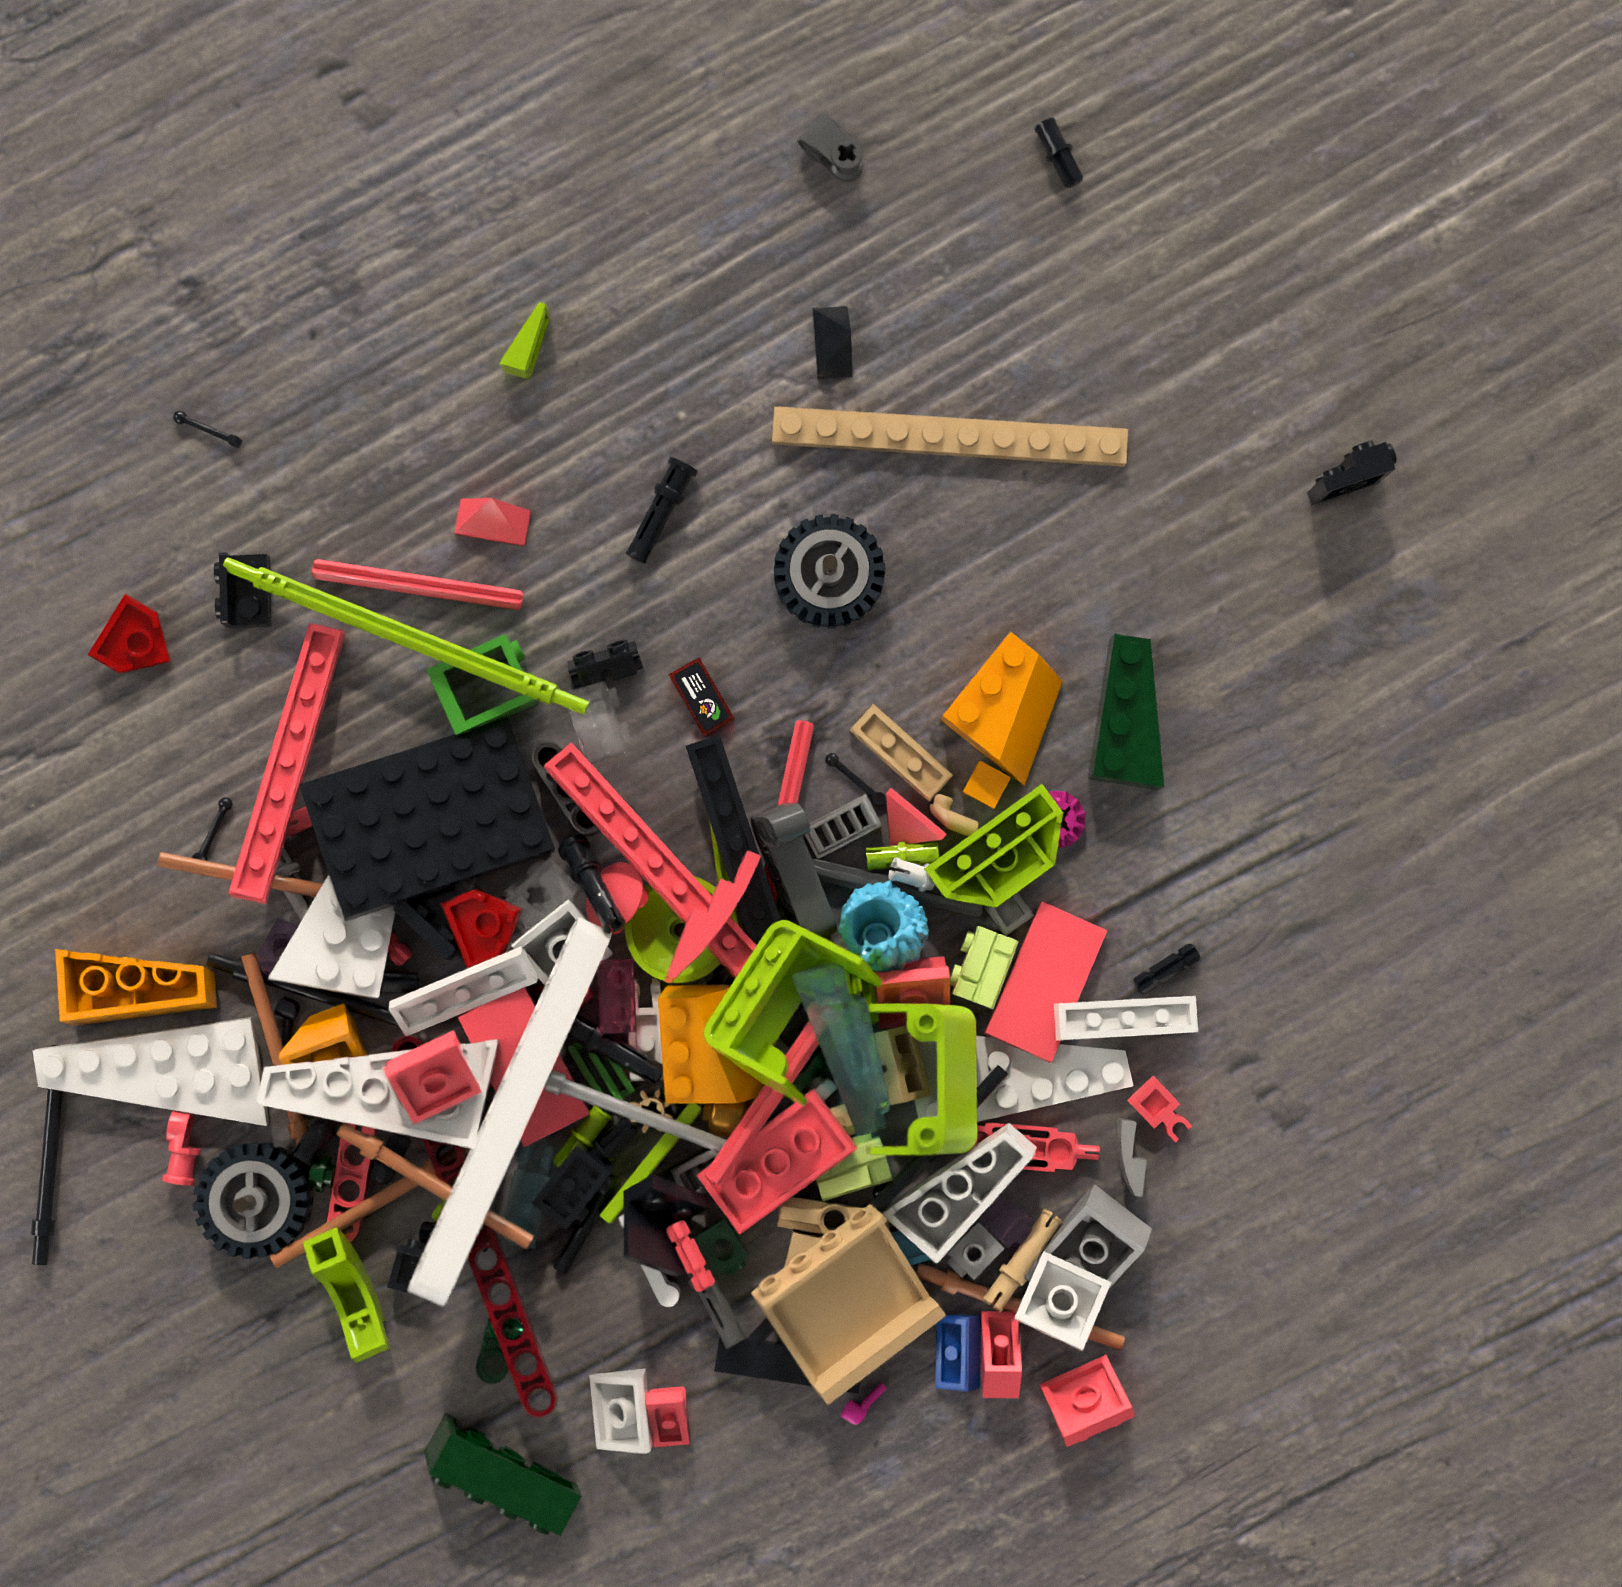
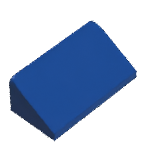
[935,1314,981,1392]

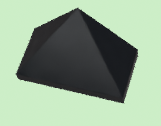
[812,306,853,379]

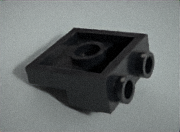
[1307,440,1397,505]

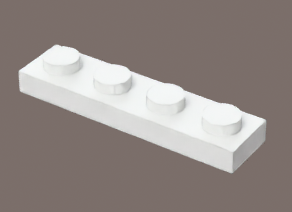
[389,947,538,1036]
[1054,996,1198,1040]

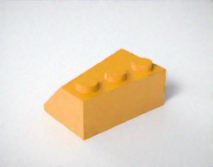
[940,631,1063,787]
[658,985,765,1103]

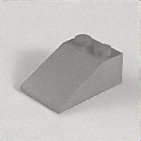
[1024,1184,1152,1288]

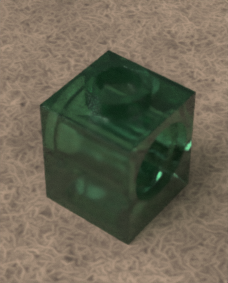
[694,1216,749,1276]

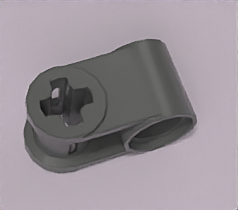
[797,113,863,181]

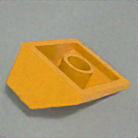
[279,1003,368,1065]

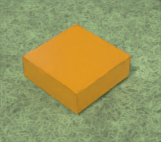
[962,761,1011,810]

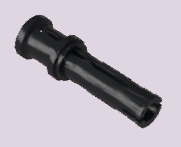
[625,457,698,564]
[558,835,625,934]
[567,1010,663,1087]

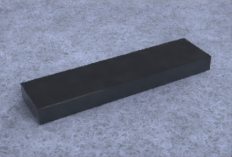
[714,1336,860,1394]

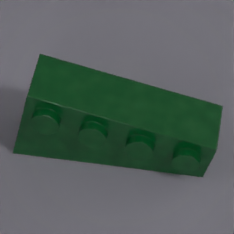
[1088,633,1164,790]
[424,1413,582,1536]

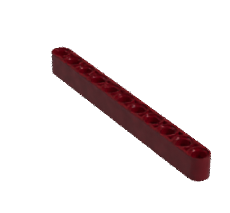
[391,1036,558,1418]

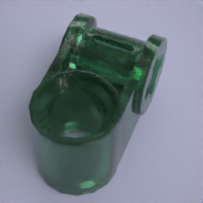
[476,1317,524,1384]

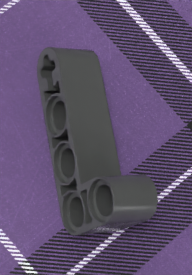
[750,803,837,938]

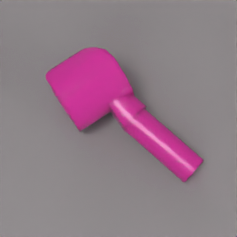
[840,1382,887,1424]

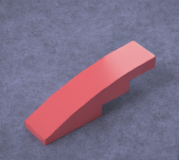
[664,850,761,984]

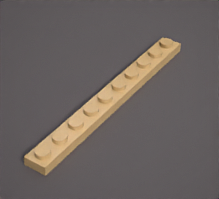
[772,406,1128,467]

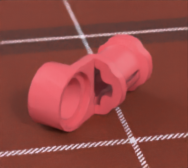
[162,1110,201,1186]

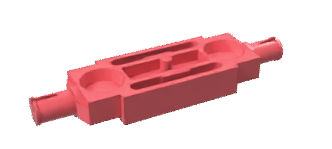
[961,1122,1100,1172]

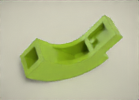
[303,1227,390,1363]

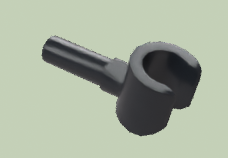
[274,996,300,1048]

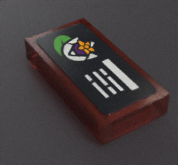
[668,657,735,737]

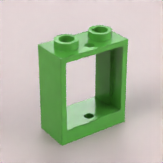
[426,634,539,736]

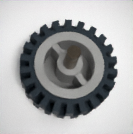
[774,514,885,629]
[193,1142,314,1259]

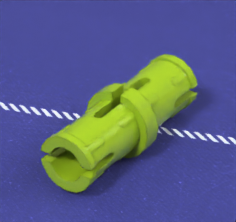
[866,841,939,871]

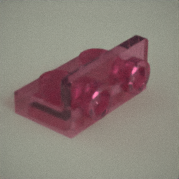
[597,959,637,1034]

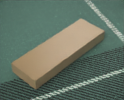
[849,704,953,802]

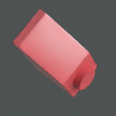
[981,1311,1022,1398]

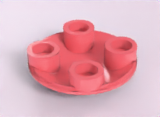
[586,862,649,934]

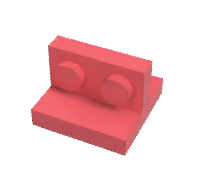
[873,956,950,1029]
[384,1030,482,1124]
[1040,1355,1136,1447]

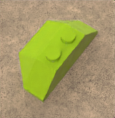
[924,784,1063,908]

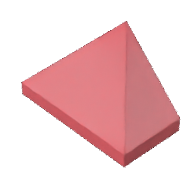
[454,498,531,546]
[885,788,946,846]

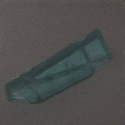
[793,962,890,1135]

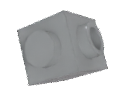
[947,1220,1005,1280]

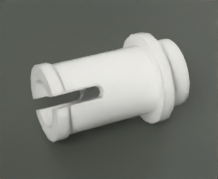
[889,858,935,892]

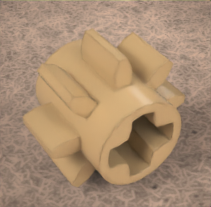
[630,1089,674,1133]

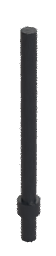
[206,952,399,1027]
[31,1045,63,1265]

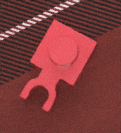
[1127,1076,1192,1142]

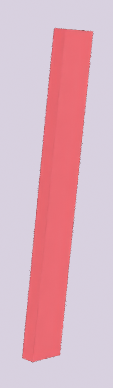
[228,623,345,905]
[544,742,757,978]

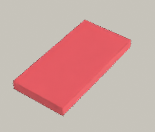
[984,901,1107,1063]
[458,987,590,1147]
[696,1089,858,1235]

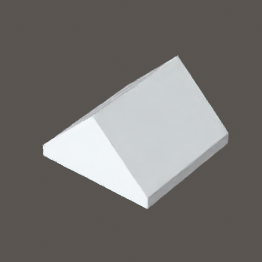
[511,899,613,985]
[1014,1251,1111,1351]
[589,1369,653,1454]

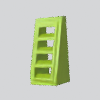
[499,302,551,380]

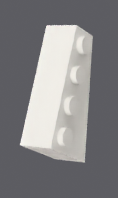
[882,1123,1037,1264]

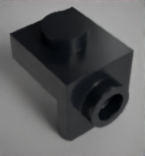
[387,1239,427,1295]

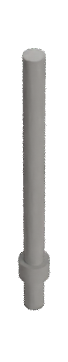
[544,1070,727,1152]

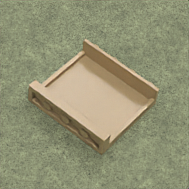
[751,1204,946,1405]

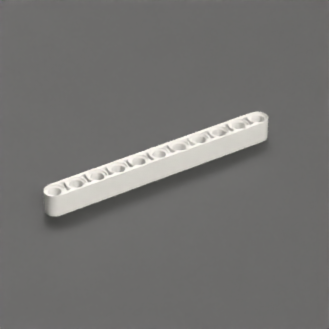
[408,917,612,1306]

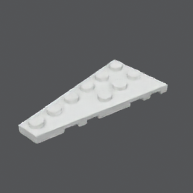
[268,875,397,999]
[33,1017,270,1126]
[914,1036,1134,1122]
[256,1039,500,1148]

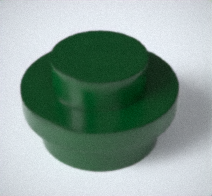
[308,1156,336,1193]

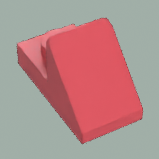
[646,1386,690,1447]

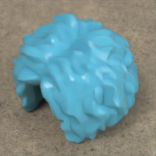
[838,880,929,972]

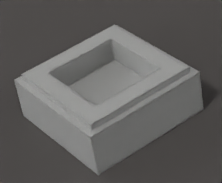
[984,892,1034,936]

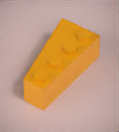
[55,949,217,1026]

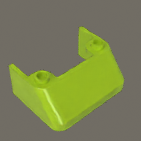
[704,920,883,1106]
[865,1004,977,1155]

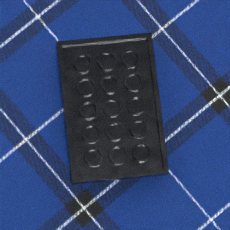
[299,718,555,922]

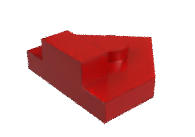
[87,594,171,674]
[441,889,523,969]

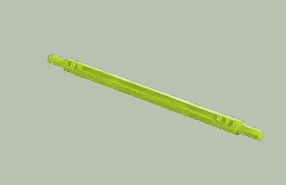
[223,557,590,715]

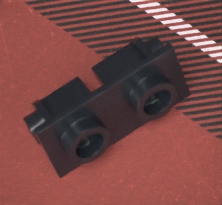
[567,640,643,691]

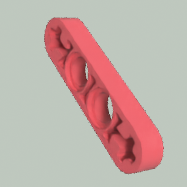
[327,1122,378,1242]

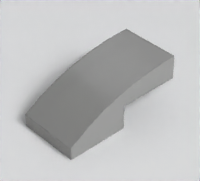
[1116,1118,1147,1197]

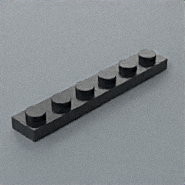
[685,735,781,945]

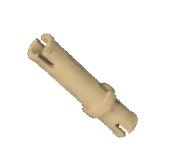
[982,1209,1063,1313]

